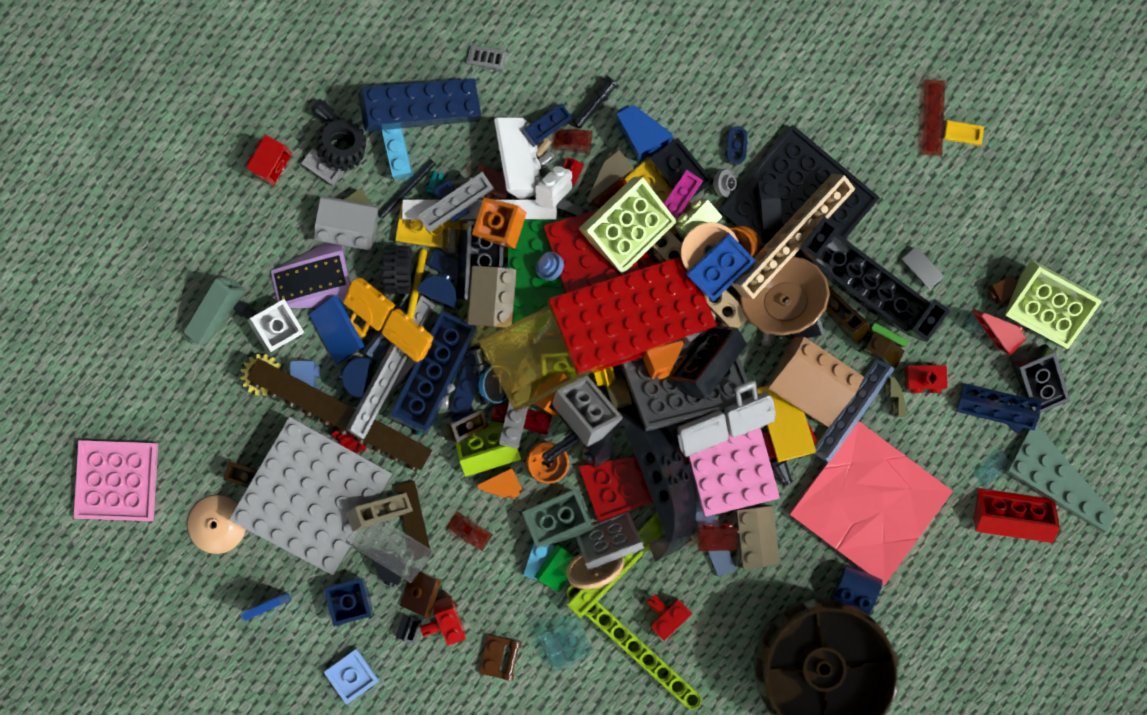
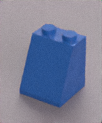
[616,105,673,162]

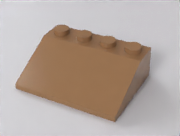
[767,337,864,427]

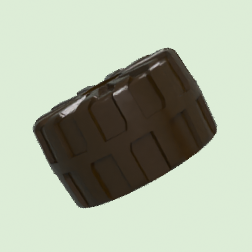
[753,598,900,715]

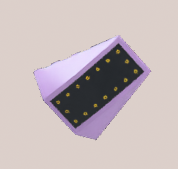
[271,242,351,309]

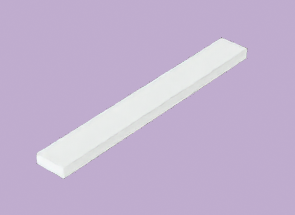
[402,200,557,220]

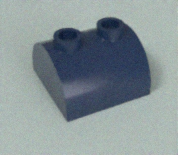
[417,273,459,311]
[339,358,374,398]
[830,564,883,615]
[324,577,373,627]

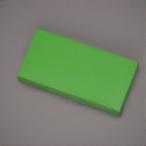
[870,323,909,348]

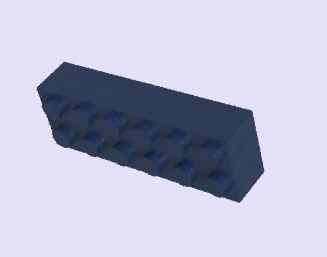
[358,78,481,132]
[391,311,477,435]

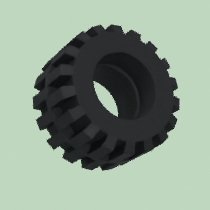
[316,118,366,171]
[382,245,414,294]

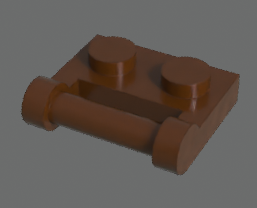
[479,634,522,681]

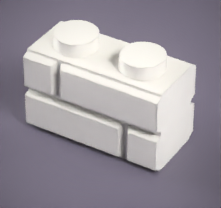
[536,166,572,209]

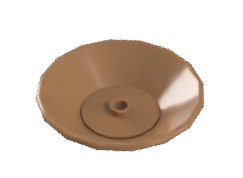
[740,256,830,335]

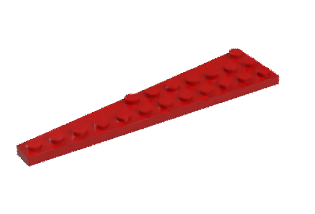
[579,425,817,521]

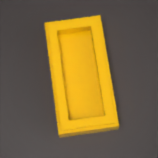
[943,120,984,146]

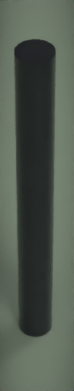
[378,159,436,219]

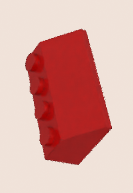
[974,488,1060,543]

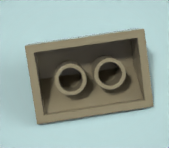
[467,266,516,328]
[735,506,780,569]

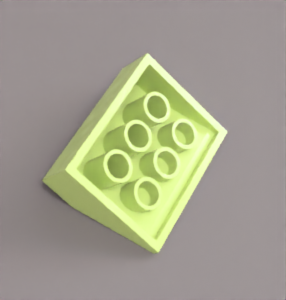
[579,177,677,274]
[1005,260,1102,349]

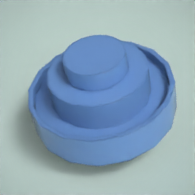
[536,252,564,281]

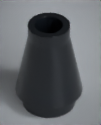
[310,99,339,122]
[770,457,793,486]

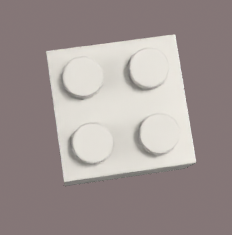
[247,299,304,354]

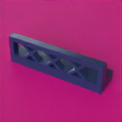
[957,383,1041,431]

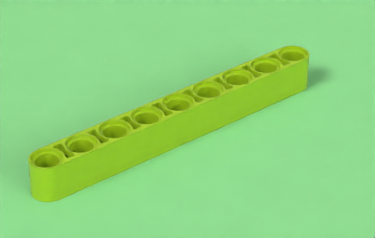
[567,584,701,710]

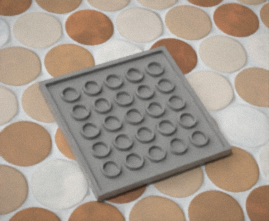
[229,416,392,575]

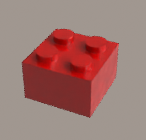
[247,135,292,186]

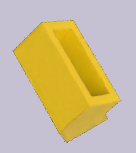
[594,367,616,387]

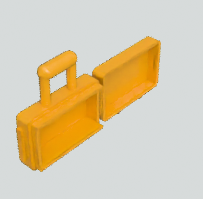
[343,278,433,362]

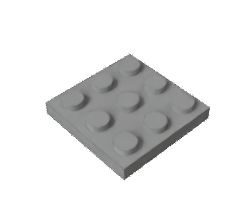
[576,511,644,570]

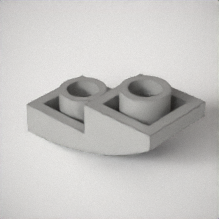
[902,247,944,290]

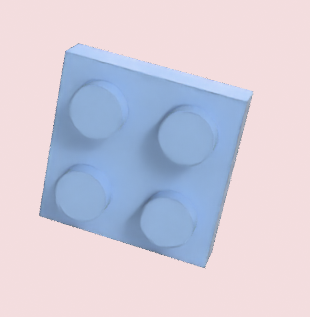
[324,649,379,705]

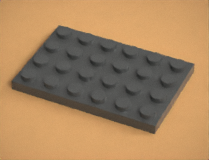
[621,341,753,431]

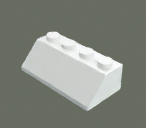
[494,118,542,200]

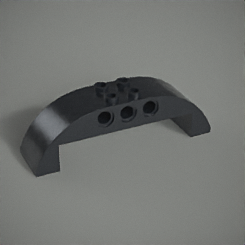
[801,216,951,342]
[612,405,696,561]

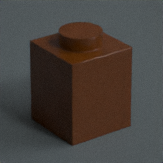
[987,275,1017,304]

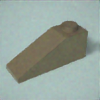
[587,150,634,206]
[346,493,413,532]

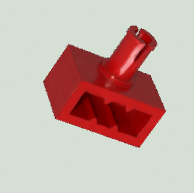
[904,365,948,394]
[646,594,692,641]
[420,596,466,646]

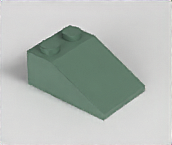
[522,489,594,549]

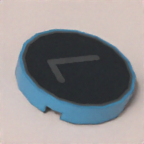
[479,365,512,404]

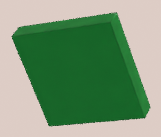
[534,545,576,592]

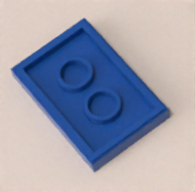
[686,232,756,301]
[309,296,364,364]
[241,593,291,621]

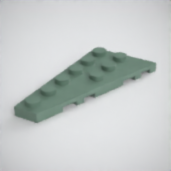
[1005,426,1115,533]

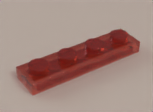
[922,80,945,156]

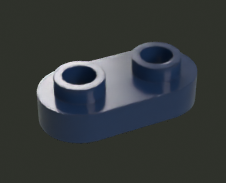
[727,126,748,165]

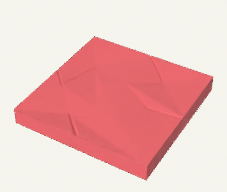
[788,421,953,585]

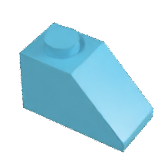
[523,543,554,581]

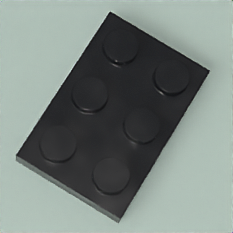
[648,138,714,199]

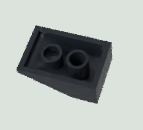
[1010,344,1070,414]

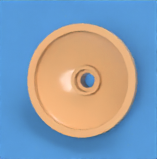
[681,222,739,270]
[188,495,246,554]
[566,553,624,589]

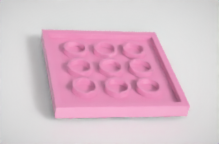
[688,428,780,517]
[74,440,158,521]

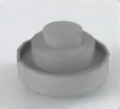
[713,169,737,197]

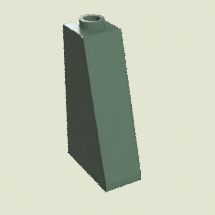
[184,278,246,345]

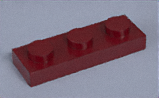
[491,402,552,435]

